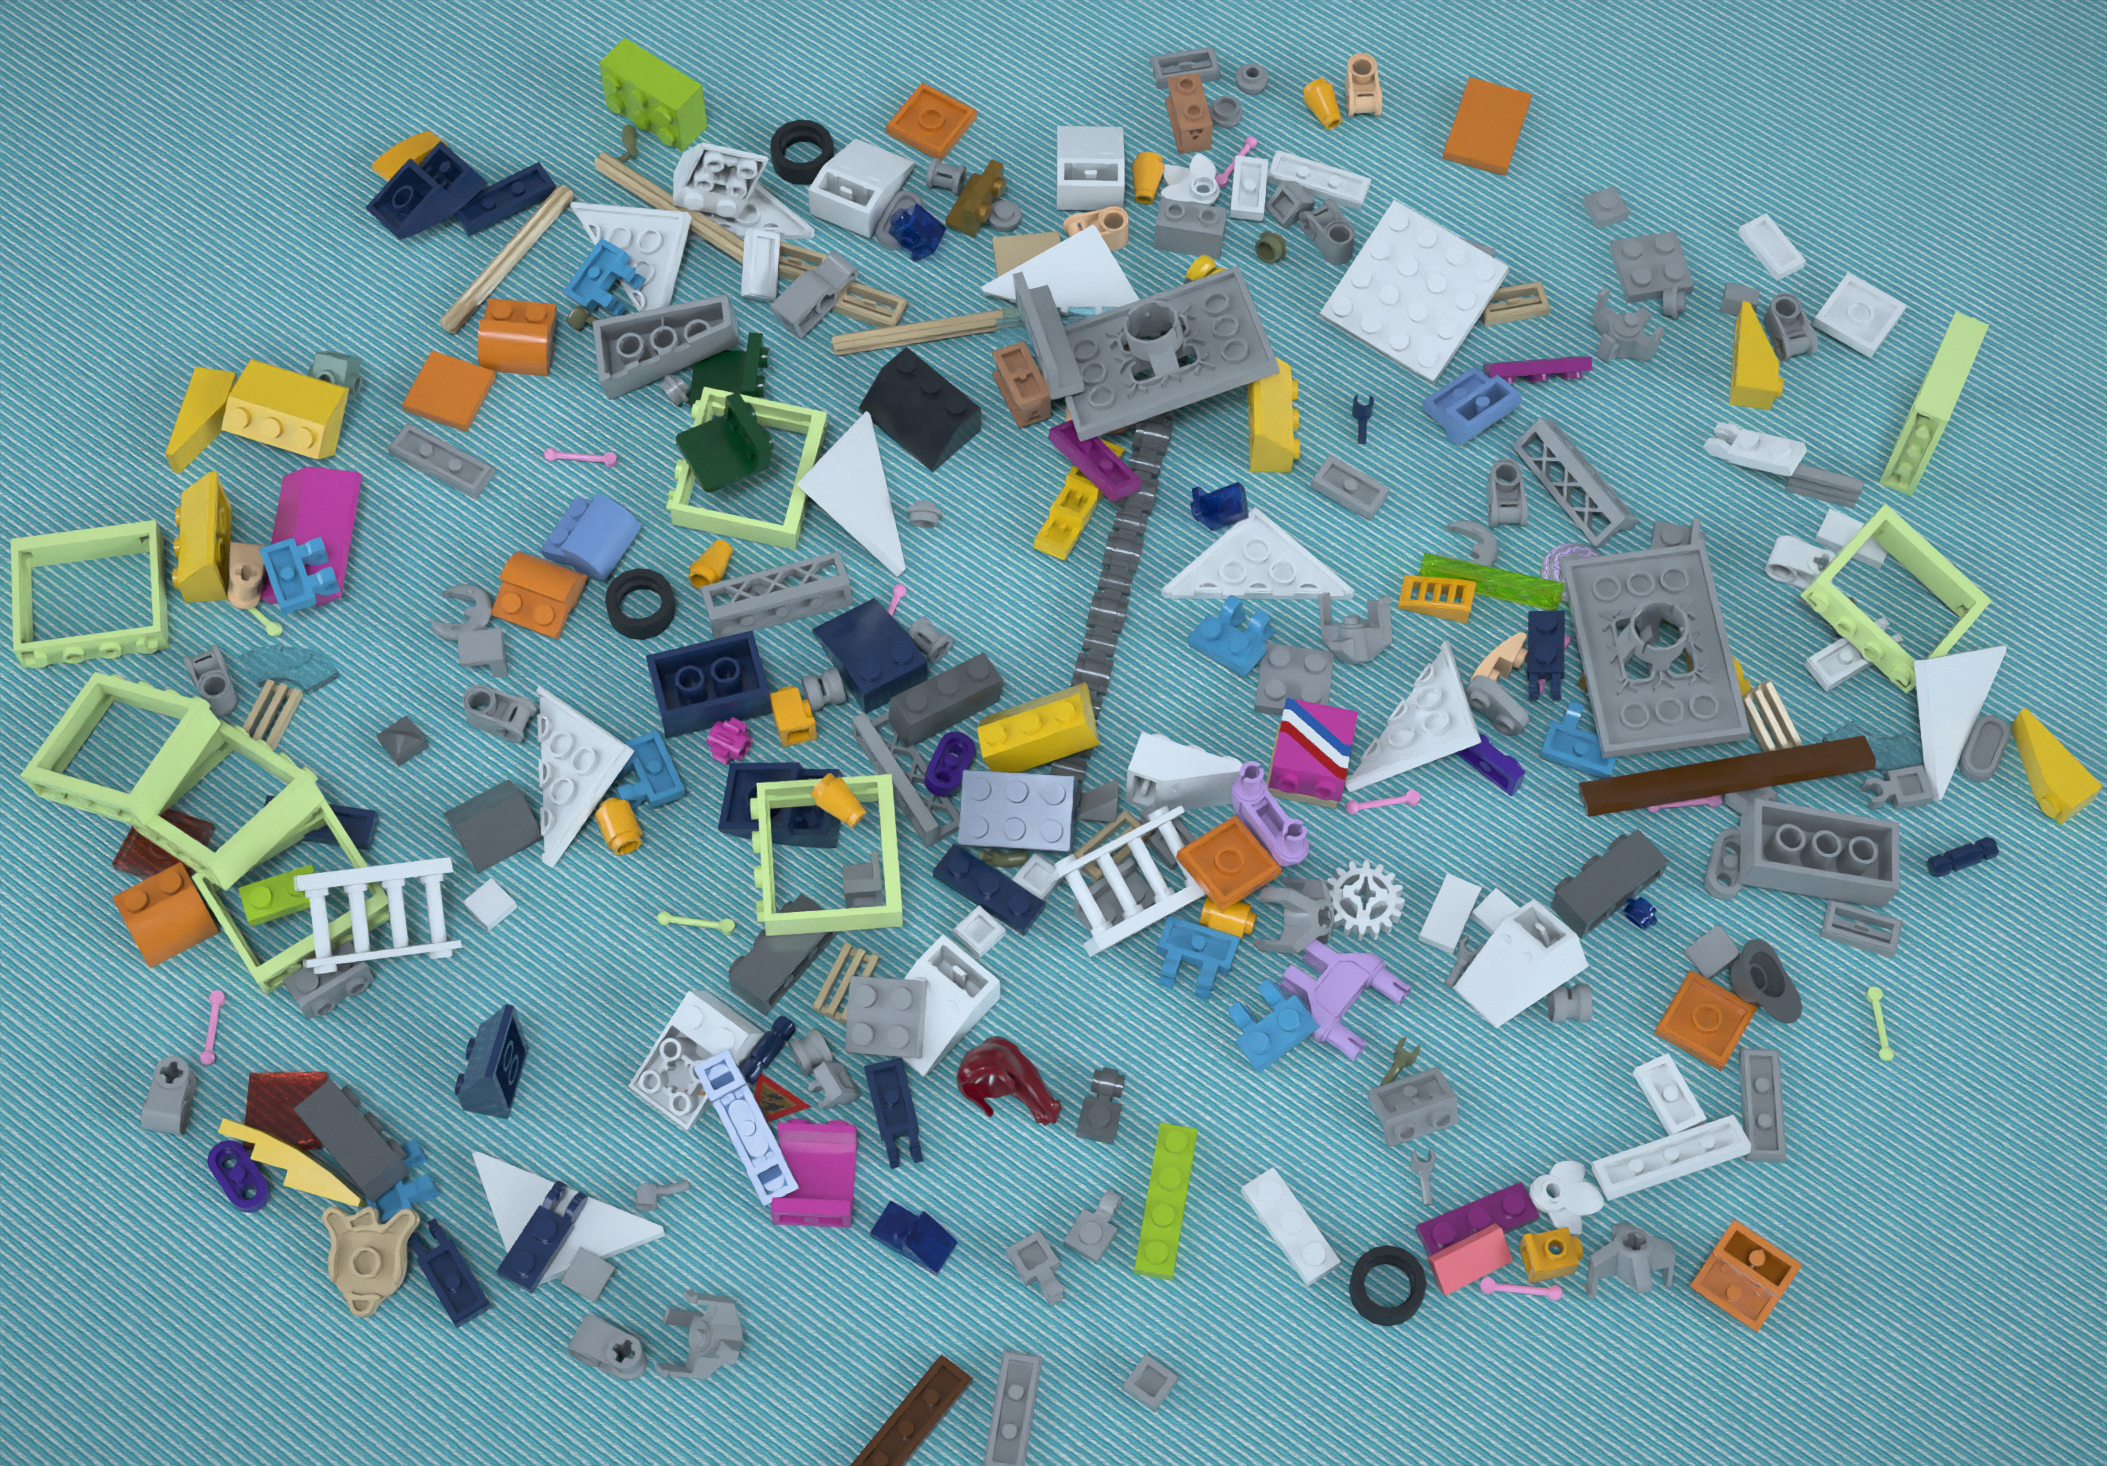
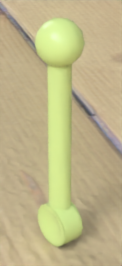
[227,589,282,636]
[657,911,735,935]
[1866,987,1894,1061]

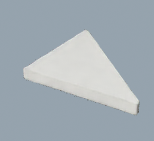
[686,183,815,240]
[570,202,692,312]
[981,224,1160,339]
[796,411,906,577]
[1161,507,1355,600]
[1345,641,1481,793]
[1914,645,2006,800]
[536,685,634,868]
[472,1151,665,1292]

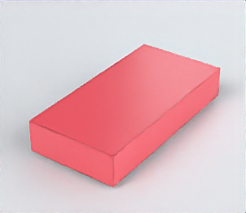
[1428,1223,1513,1296]

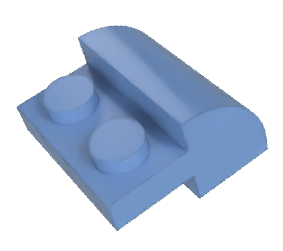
[1423,367,1521,445]
[540,494,641,581]

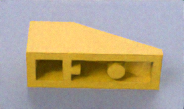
[1729,301,1784,410]
[165,366,238,473]
[2010,707,2103,826]

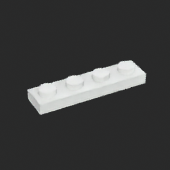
[1591,1114,1751,1201]

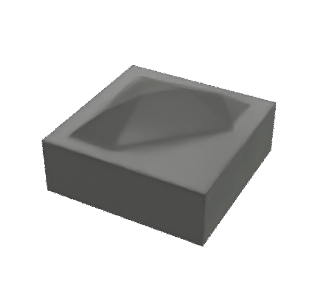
[376,715,429,767]

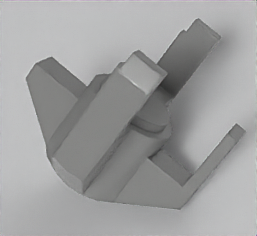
[1592,287,1665,361]
[1317,592,1392,663]
[1253,876,1334,953]
[1584,1222,1676,1299]
[654,1289,743,1379]

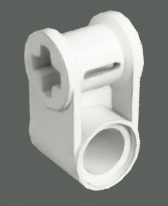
[1765,536,1836,590]

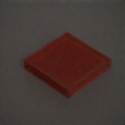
[112,808,215,880]
[242,1072,330,1151]

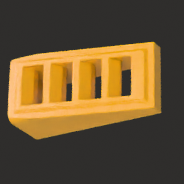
[1397,575,1477,624]

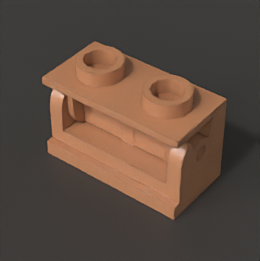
[1165,73,1213,154]
[992,341,1051,428]

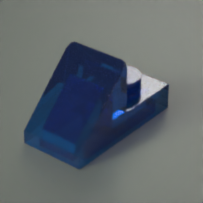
[870,1200,958,1276]

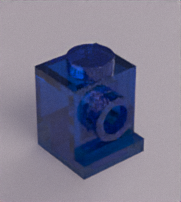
[888,203,947,262]

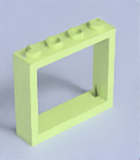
[1879,312,1989,497]
[666,387,827,550]
[1800,504,1992,694]
[11,520,169,669]
[20,672,221,830]
[132,719,325,891]
[750,774,903,936]
[191,799,390,995]

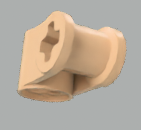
[1344,53,1382,117]
[1062,206,1129,251]
[228,542,268,609]

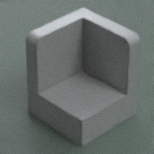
[457,628,508,678]
[842,851,883,909]

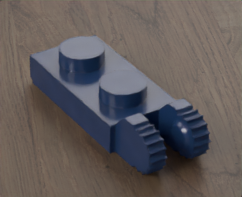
[1527,610,1565,700]
[864,1058,923,1169]
[496,1180,588,1294]
[408,1218,491,1329]

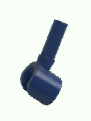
[1352,395,1374,444]

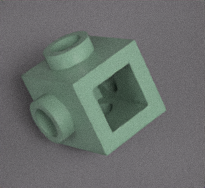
[308,350,362,400]

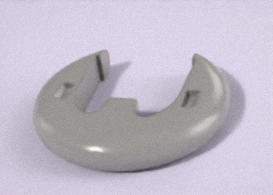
[1436,520,1498,576]
[430,584,492,641]

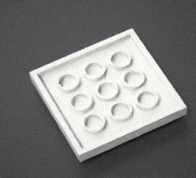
[1320,200,1510,385]

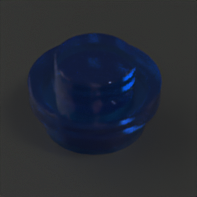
[1622,897,1658,931]

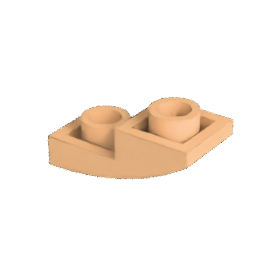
[1470,632,1529,683]

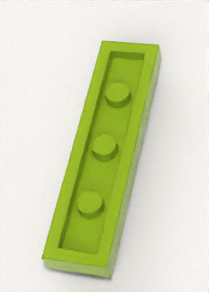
[1133,1122,1198,1281]

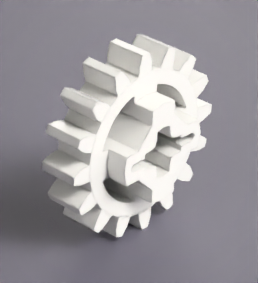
[1326,860,1405,941]

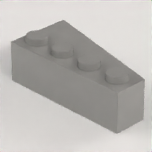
[592,295,740,400]

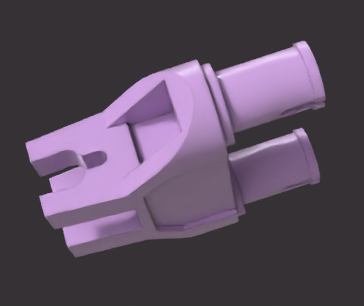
[1231,761,1309,866]
[1280,939,1412,1062]

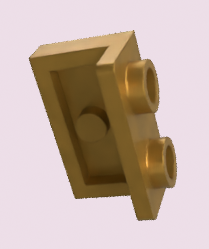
[945,159,1007,237]

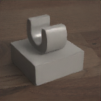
[808,1061,861,1109]

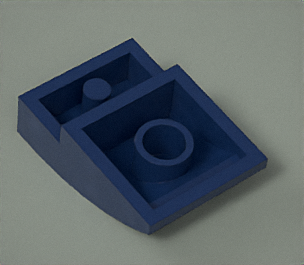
[365,141,488,240]
[718,762,844,848]

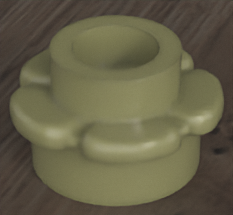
[1255,231,1287,263]

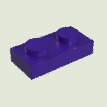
[1455,733,1526,797]

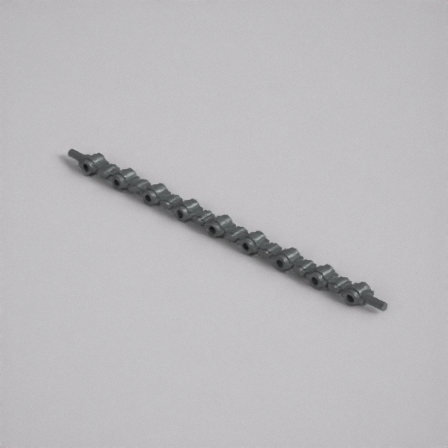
[1047,278,1192,853]

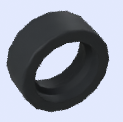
[770,120,834,185]
[605,568,675,640]
[1349,1245,1427,1326]

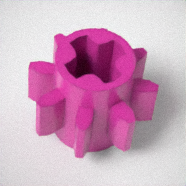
[706,717,752,765]

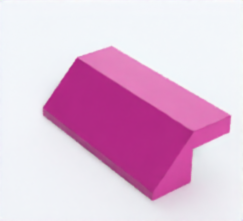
[261,466,362,607]

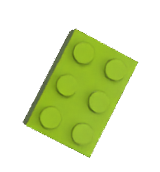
[599,37,707,152]

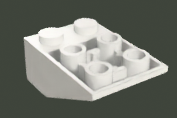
[1056,126,1125,210]
[808,139,915,238]
[673,142,769,219]
[1125,732,1243,811]
[1454,899,1588,1029]
[899,935,1000,1078]
[628,990,765,1130]

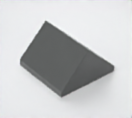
[443,779,544,874]

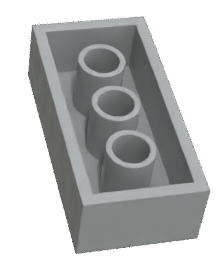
[1739,798,1900,908]

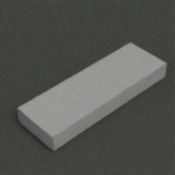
[388,423,496,500]
[1738,1048,1787,1163]
[983,1350,1042,1466]

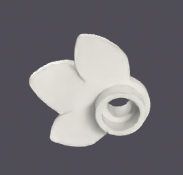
[1160,153,1220,206]
[1529,1160,1604,1236]

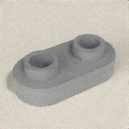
[1466,675,1529,735]
[1704,828,1744,900]

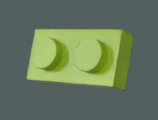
[238,864,316,927]

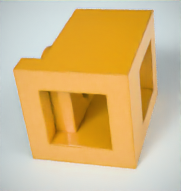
[770,686,817,748]
[1518,1227,1583,1284]

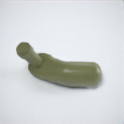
[616,125,637,163]
[978,850,1029,868]

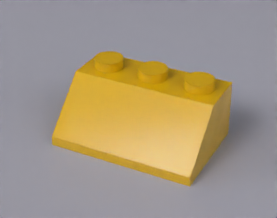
[1247,356,1300,473]
[221,359,349,460]
[172,471,232,603]
[977,682,1100,773]

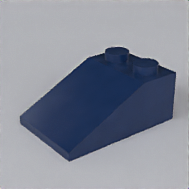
[812,598,928,714]
[455,1004,529,1119]

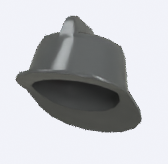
[1730,939,1802,1024]

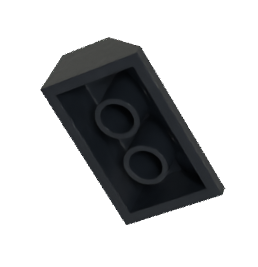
[859,347,981,473]

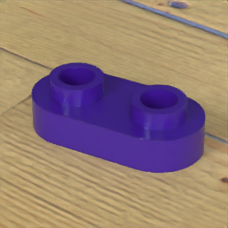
[924,732,975,797]
[207,1140,270,1213]

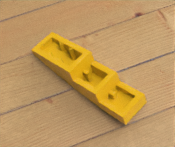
[1033,438,1125,561]
[218,1118,368,1208]

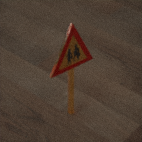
[685,1074,811,1122]

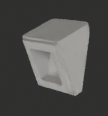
[1265,180,1316,228]
[1720,282,1760,316]
[1079,780,1119,822]
[1684,925,1741,980]

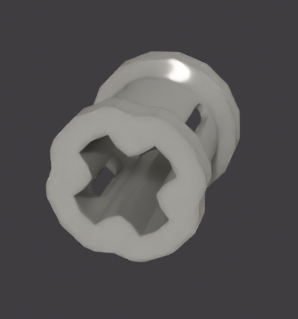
[926,158,967,195]
[907,616,953,663]

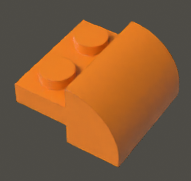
[478,298,558,376]
[491,551,588,640]
[112,862,219,968]
[1689,1219,1802,1333]

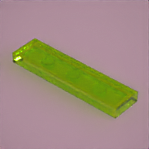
[1419,552,1564,611]

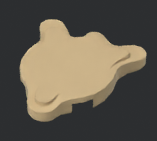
[322,1206,420,1318]

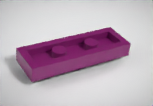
[1483,356,1593,383]
[1048,420,1142,502]
[1415,1182,1539,1257]

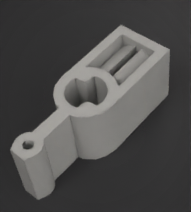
[770,251,859,339]

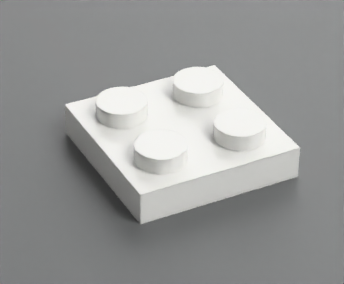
[1812,272,1907,358]

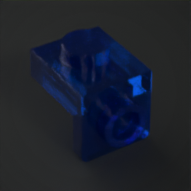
[1190,482,1249,531]

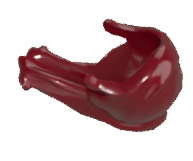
[956,1036,1061,1126]

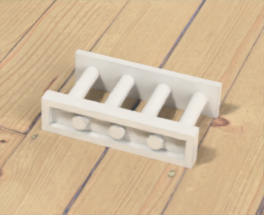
[1047,805,1207,957]
[293,857,462,974]

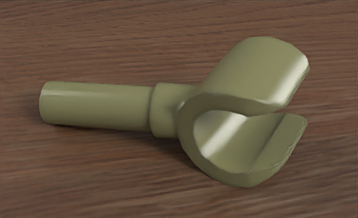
[566,306,600,330]
[1380,1037,1420,1086]

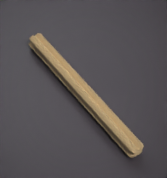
[594,152,744,263]
[440,184,574,334]
[831,307,1024,355]

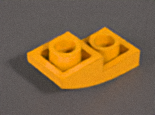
[372,130,447,182]

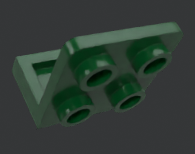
[689,332,770,408]
[676,391,774,493]

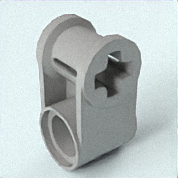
[1299,199,1355,265]
[1763,292,1818,361]
[1486,458,1528,527]
[183,644,238,717]
[462,684,537,743]
[141,1056,197,1135]
[566,1314,647,1381]

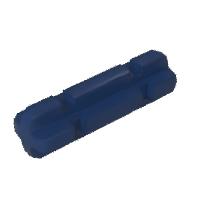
[1927,837,1999,878]
[739,1016,796,1084]

